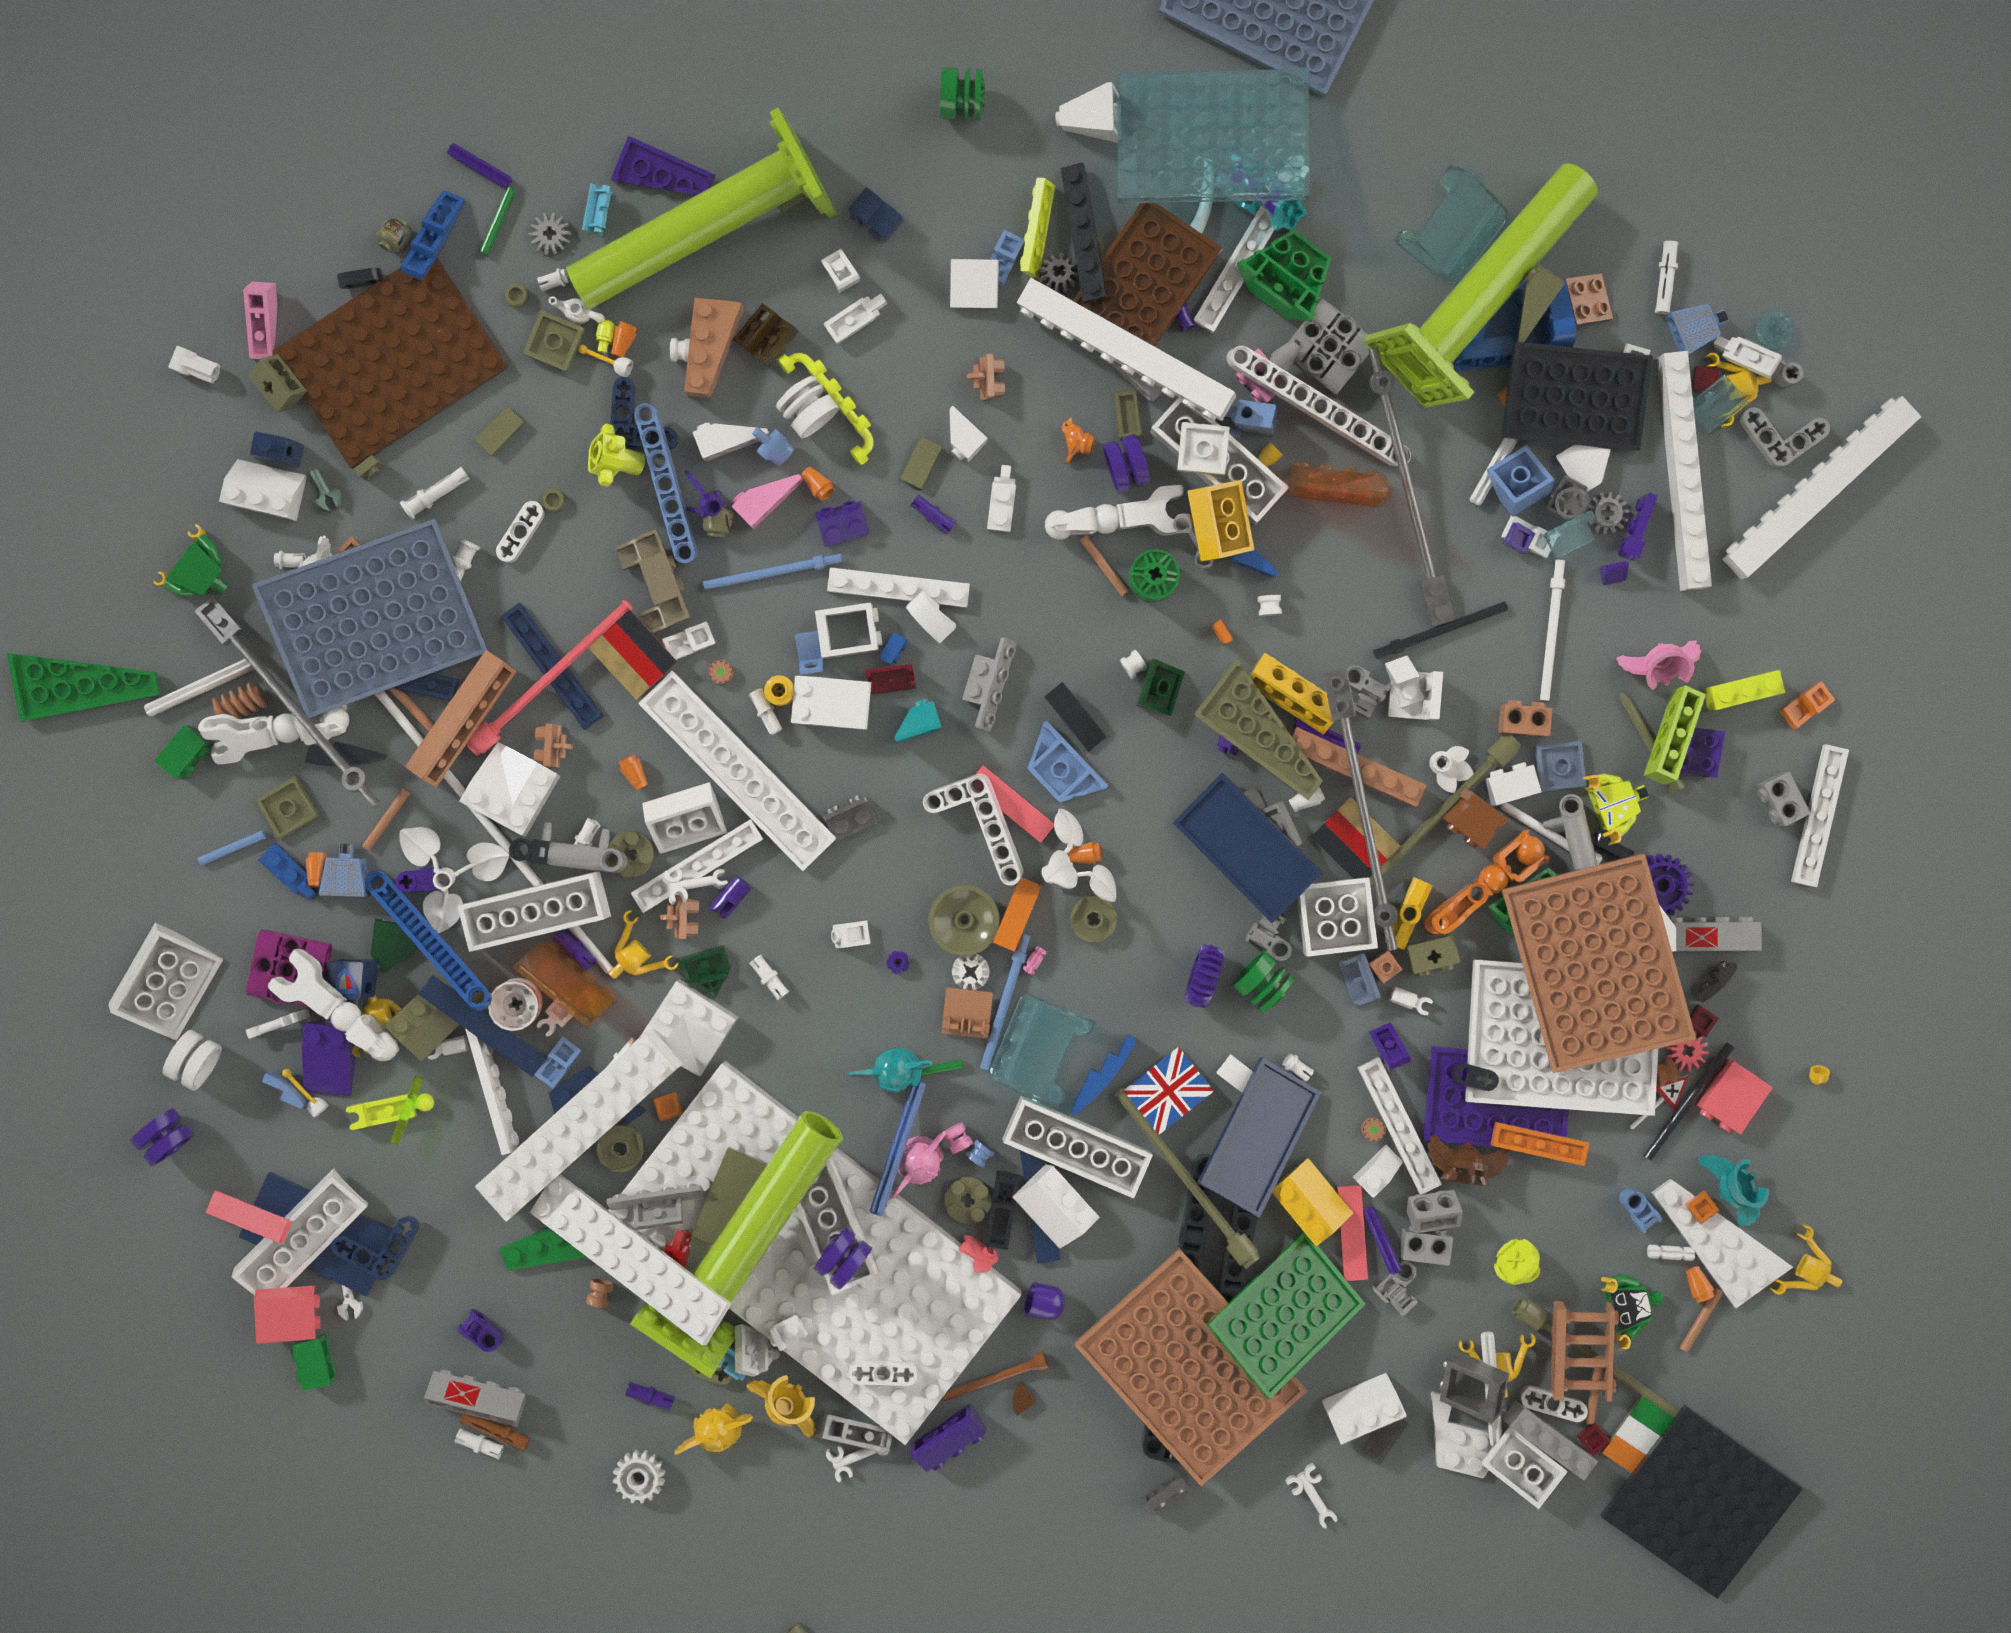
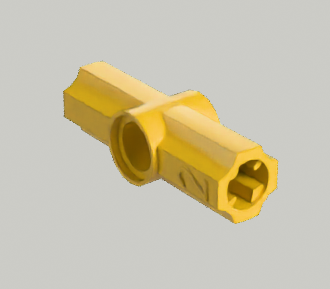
[1385,877,1433,950]

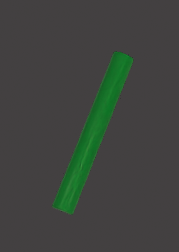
[479,187,516,256]
[921,1060,964,1077]

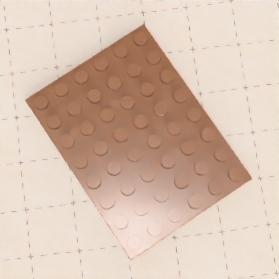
[1502,853,1696,1073]
[1074,1248,1307,1486]

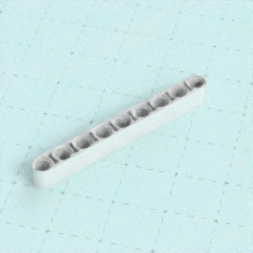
[1226,346,1411,466]

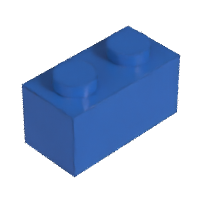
[879,632,908,665]

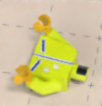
[1583,773,1649,846]

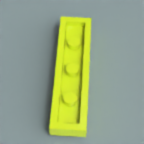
[1020,178,1055,278]

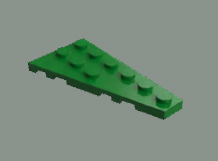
[7,653,161,722]

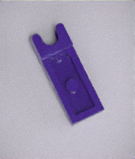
[1617,493,1658,561]

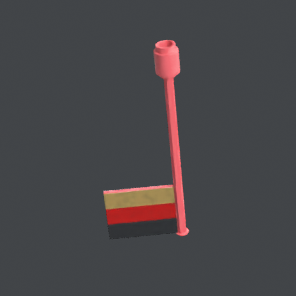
[466,600,678,756]

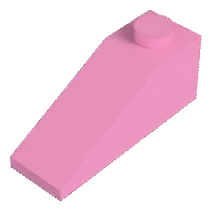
[243,282,278,359]
[732,474,804,529]

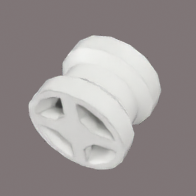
[670,338,690,362]
[1258,595,1282,616]
[1120,650,1148,679]

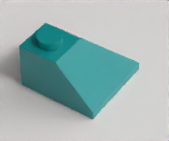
[895,698,943,743]

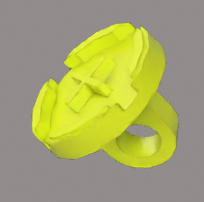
[1494,1239,1540,1285]

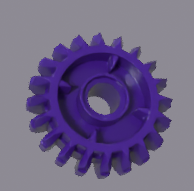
[1647,854,1694,915]
[1184,944,1224,1008]

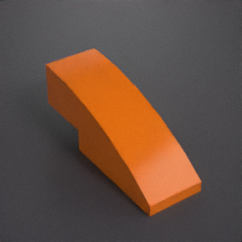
[993,877,1042,952]

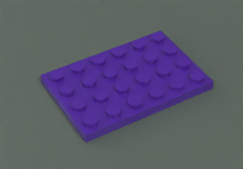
[1423,1046,1569,1147]

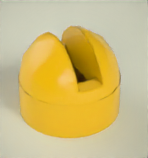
[1809,1065,1830,1085]

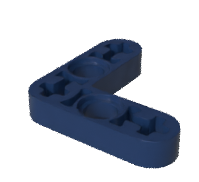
[610,377,679,450]
[331,1215,419,1280]

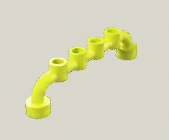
[776,353,874,466]

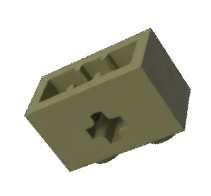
[248,354,307,413]
[1405,934,1460,977]

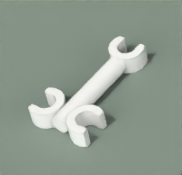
[663,869,728,905]
[246,1008,311,1039]
[826,1444,890,1482]
[1285,1463,1337,1528]

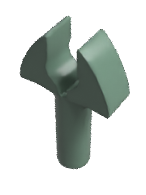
[310,469,341,512]

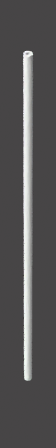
[375,691,613,974]

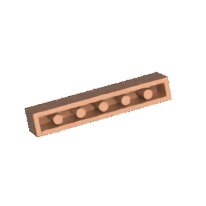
[405,650,517,787]
[1291,727,1427,807]

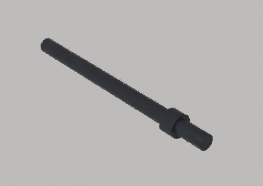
[1373,601,1508,659]
[1643,1042,1735,1161]

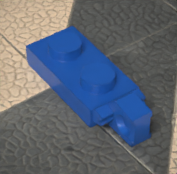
[258,843,319,899]

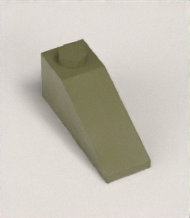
[1517,264,1565,343]

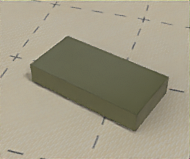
[1114,390,1143,440]
[475,406,525,457]
[900,437,942,490]

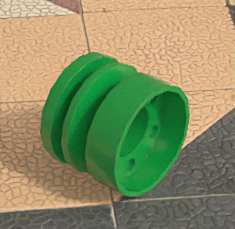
[940,67,985,120]
[1128,549,1180,603]
[1231,950,1295,1014]

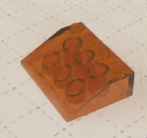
[1286,462,1391,507]
[513,941,618,1027]

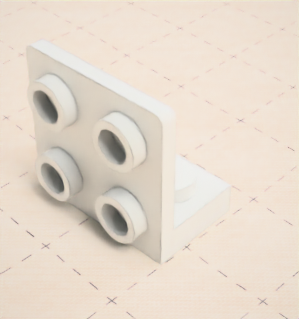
[1388,671,1443,720]

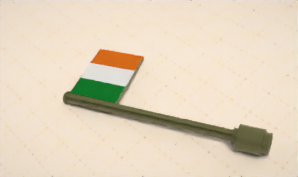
[1512,1297,1680,1473]

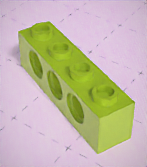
[1643,685,1706,785]

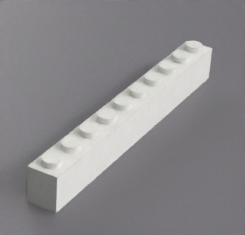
[1017,278,1236,421]
[1656,351,1712,591]
[1722,396,1921,579]

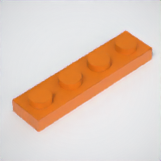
[1490,1122,1590,1166]

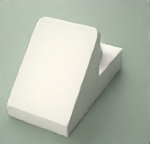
[821,249,860,293]
[1385,656,1424,708]

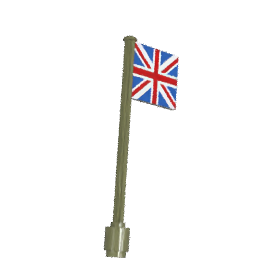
[1113,1047,1260,1269]

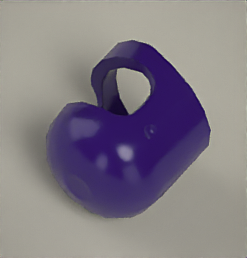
[1024,1282,1065,1321]

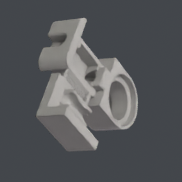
[1347,666,1391,719]
[1245,915,1292,961]
[1372,1259,1418,1316]

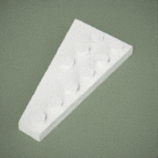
[1651,1179,1793,1308]

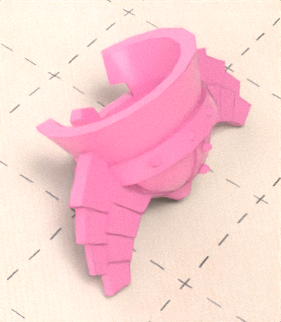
[1616,641,1701,690]
[891,1131,946,1200]

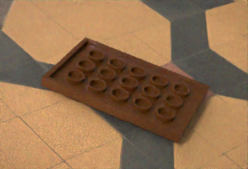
[1072,196,1223,347]

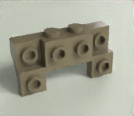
[615,529,691,634]

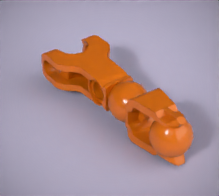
[1423,830,1550,934]

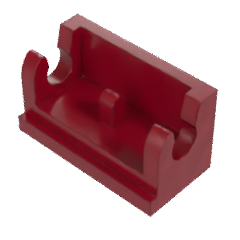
[865,664,916,695]

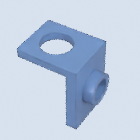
[795,631,823,675]

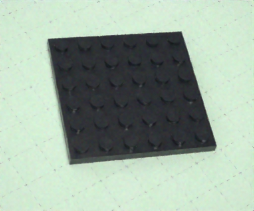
[1600,1404,1803,1599]

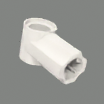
[168,346,221,384]

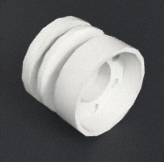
[776,375,839,439]
[488,978,543,1031]

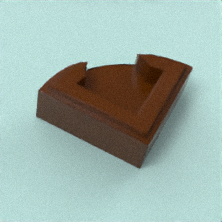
[1013,1382,1036,1416]

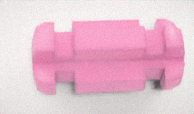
[1023,946,1046,975]

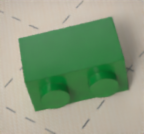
[154,725,213,780]
[291,1334,337,1391]

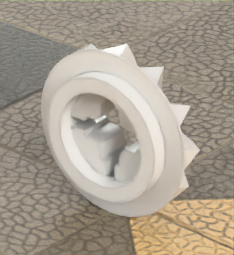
[952,954,989,990]

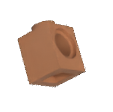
[1368,949,1403,984]

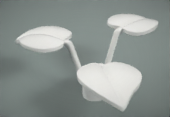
[1041,809,1116,903]
[400,827,510,933]

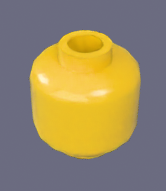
[764,675,794,706]

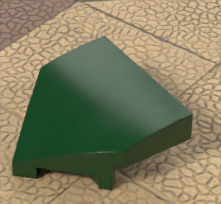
[370,918,419,973]
[679,945,731,1000]

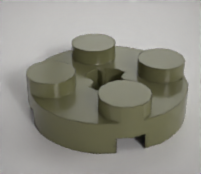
[608,831,655,878]
[1070,896,1117,943]
[597,1124,645,1173]
[944,1176,991,1224]

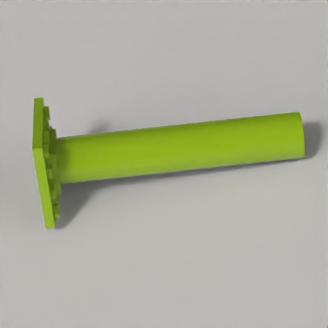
[566,107,838,309]
[1362,163,1598,408]
[630,1111,843,1378]

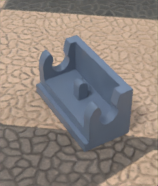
[1337,952,1381,1005]

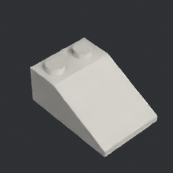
[791,676,871,730]
[1481,1426,1568,1509]

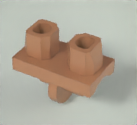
[967,354,1005,401]
[534,724,573,767]
[660,896,699,939]

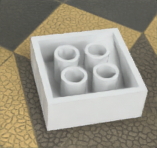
[460,742,560,837]
[1297,877,1378,957]
[639,979,739,1076]

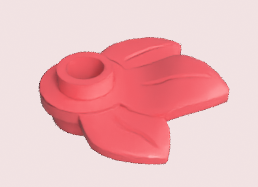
[959,1235,998,1273]

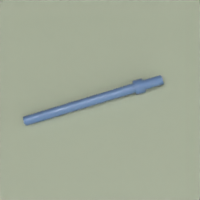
[703,553,843,590]
[980,933,1031,1070]

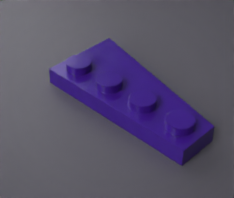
[611,135,716,195]

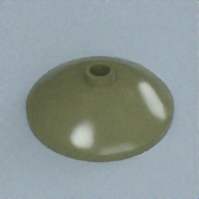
[929,885,999,956]

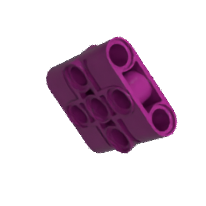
[246,929,332,1009]

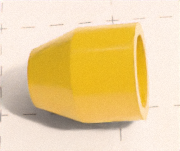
[1257,442,1283,467]

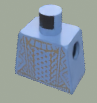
[1665,304,1728,355]
[1224,400,1278,437]
[319,844,370,897]

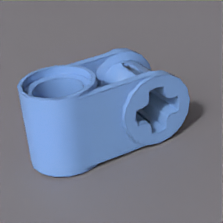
[1619,1188,1663,1234]

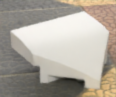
[1556,445,1611,492]
[735,1324,780,1377]

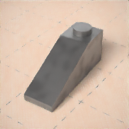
[815,1413,893,1453]

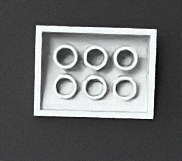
[108,923,223,1041]

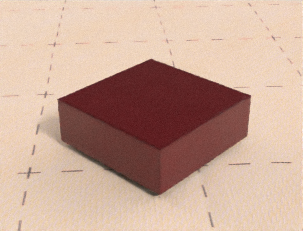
[1691,366,1720,394]
[1690,1004,1719,1037]
[1576,1422,1611,1456]

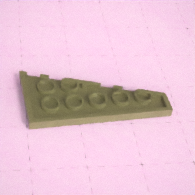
[1194,658,1323,800]

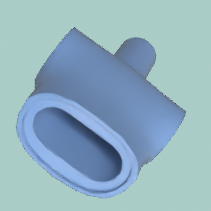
[752,427,794,466]

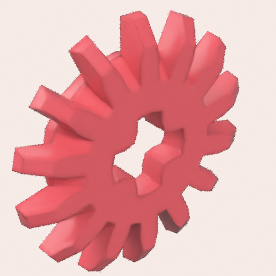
[1666,1031,1709,1072]

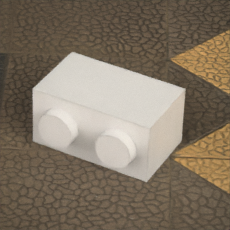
[1484,762,1542,806]

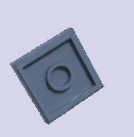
[1534,741,1587,792]

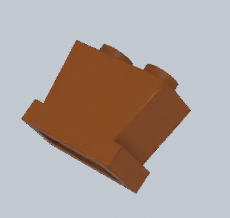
[1442,788,1508,850]

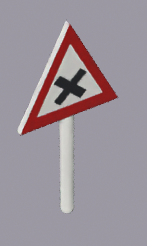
[1630,1075,1689,1129]

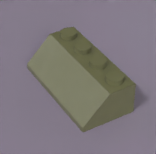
[385,973,485,1061]

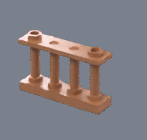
[1550,1301,1619,1402]

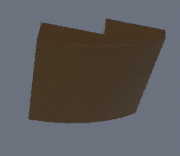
[733,303,799,368]

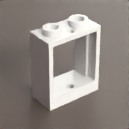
[815,603,883,659]

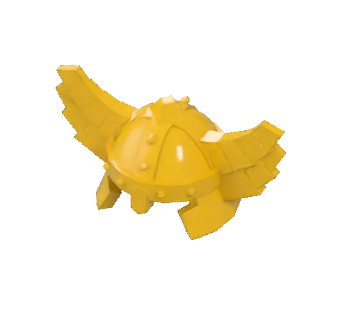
[746,1375,816,1438]
[674,1403,753,1455]

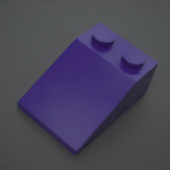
[302,1021,356,1096]

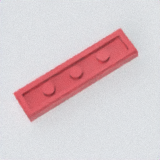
[973,766,1054,843]
[1337,1185,1368,1281]
[206,1190,293,1244]

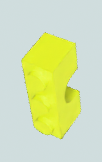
[1703,670,1785,711]

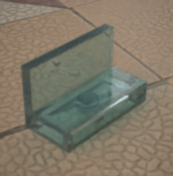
[1693,374,1748,433]
[1543,510,1596,559]

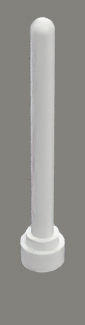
[1500,802,1603,865]

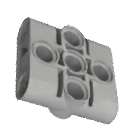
[1289,299,1369,395]

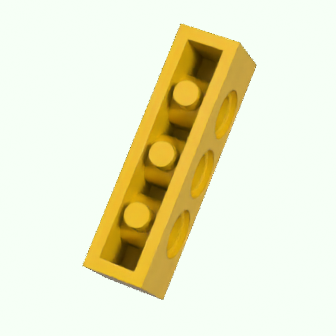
[1249,653,1335,735]

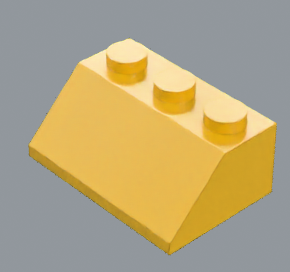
[1187,480,1254,561]
[1272,1157,1353,1246]

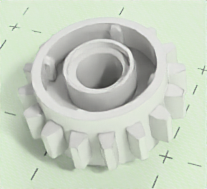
[613,1450,665,1504]

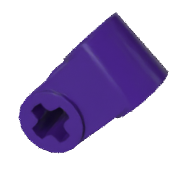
[395,866,441,892]
[457,1309,504,1352]

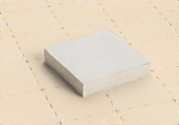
[950,259,999,308]
[1177,422,1230,475]

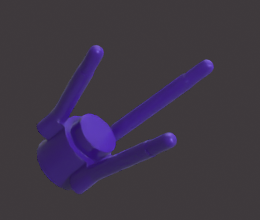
[684,470,725,518]

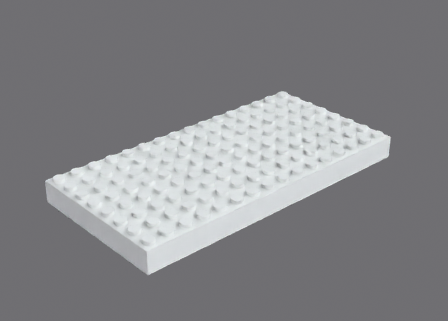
[608,1061,1021,1445]

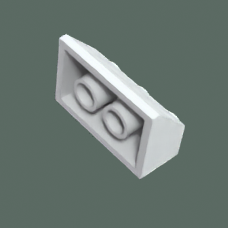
[219,459,307,521]
[642,782,727,854]
[1013,1164,1100,1248]
[1321,1373,1407,1445]

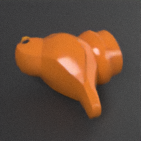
[1061,418,1095,464]

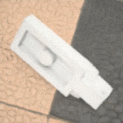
[824,294,887,345]
[1714,336,1782,379]
[987,465,1016,532]

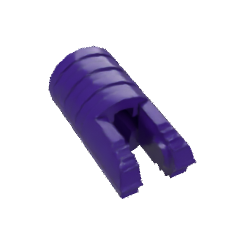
[710,875,752,919]

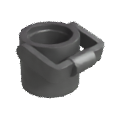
[1546,476,1590,520]

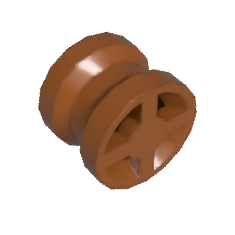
[1656,1059,1679,1086]

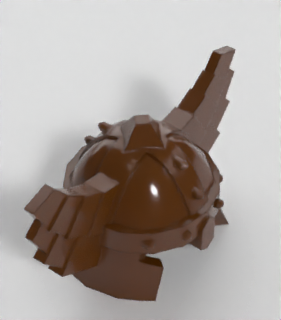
[1427,1135,1510,1186]

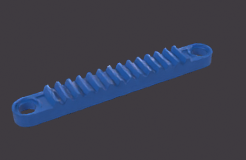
[365,871,492,1011]

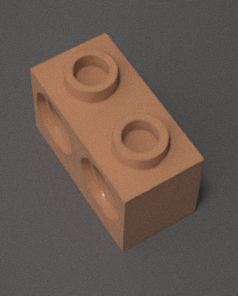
[1498,700,1552,737]

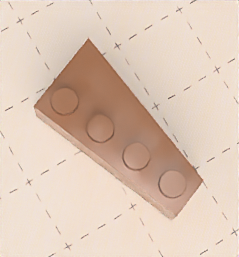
[684,297,745,399]

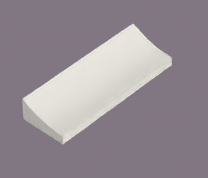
[231,1169,368,1296]

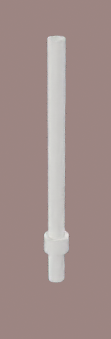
[1540,560,1565,701]

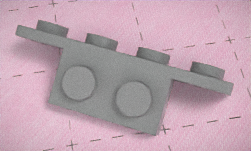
[962,637,1016,732]
[1243,787,1302,846]
[607,1184,705,1230]

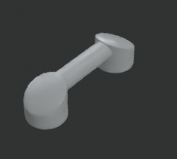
[1173,513,1214,569]

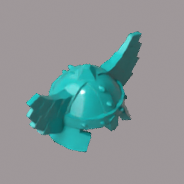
[849,1048,932,1093]
[1698,1154,1769,1228]

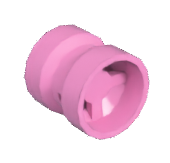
[943,1122,973,1154]

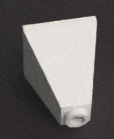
[1055,82,1122,143]

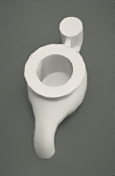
[549,296,605,325]

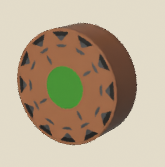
[709,660,733,684]
[1361,1117,1386,1141]

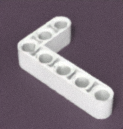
[923,773,1024,886]

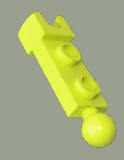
[346,1093,434,1130]

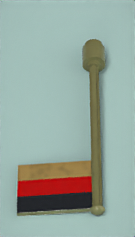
[1310,733,1521,889]

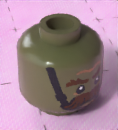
[376,217,412,253]
[702,504,734,537]

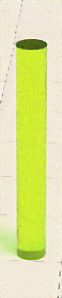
[390,1075,424,1145]

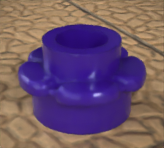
[886,951,910,974]

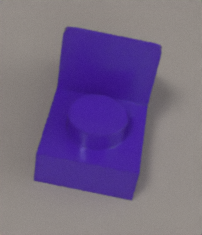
[1369,1022,1411,1071]

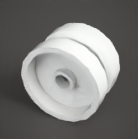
[162,1030,222,1091]

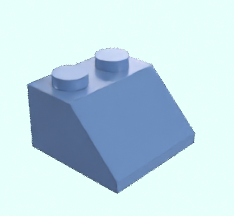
[1487,445,1554,517]

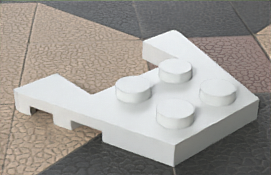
[1431,1391,1509,1478]

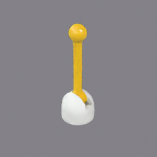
[578,345,633,377]
[282,1069,329,1118]

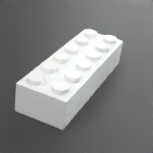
[1150,397,1289,526]
[457,871,611,952]
[1002,1096,1153,1198]
[797,1156,878,1295]

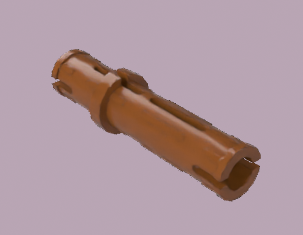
[459,1414,530,1452]

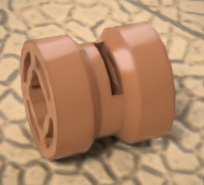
[586,1278,614,1308]

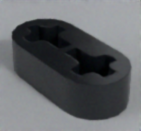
[337,268,383,289]
[1591,832,1635,859]
[1452,1063,1499,1091]

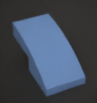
[990,230,1024,286]
[534,1036,582,1089]
[262,1071,309,1109]

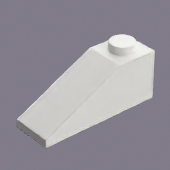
[693,423,770,462]

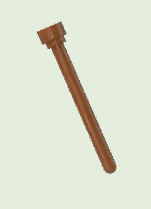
[941,1351,1049,1401]

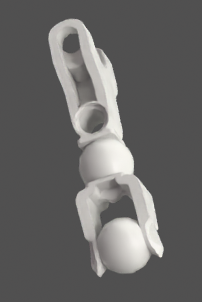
[1045,485,1184,540]
[198,705,350,764]
[268,949,399,1061]

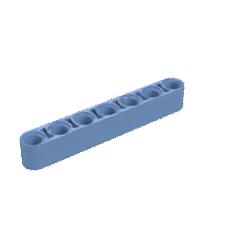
[635,404,698,563]

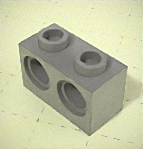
[1757,772,1811,826]
[1407,1190,1463,1234]
[1399,1225,1453,1266]

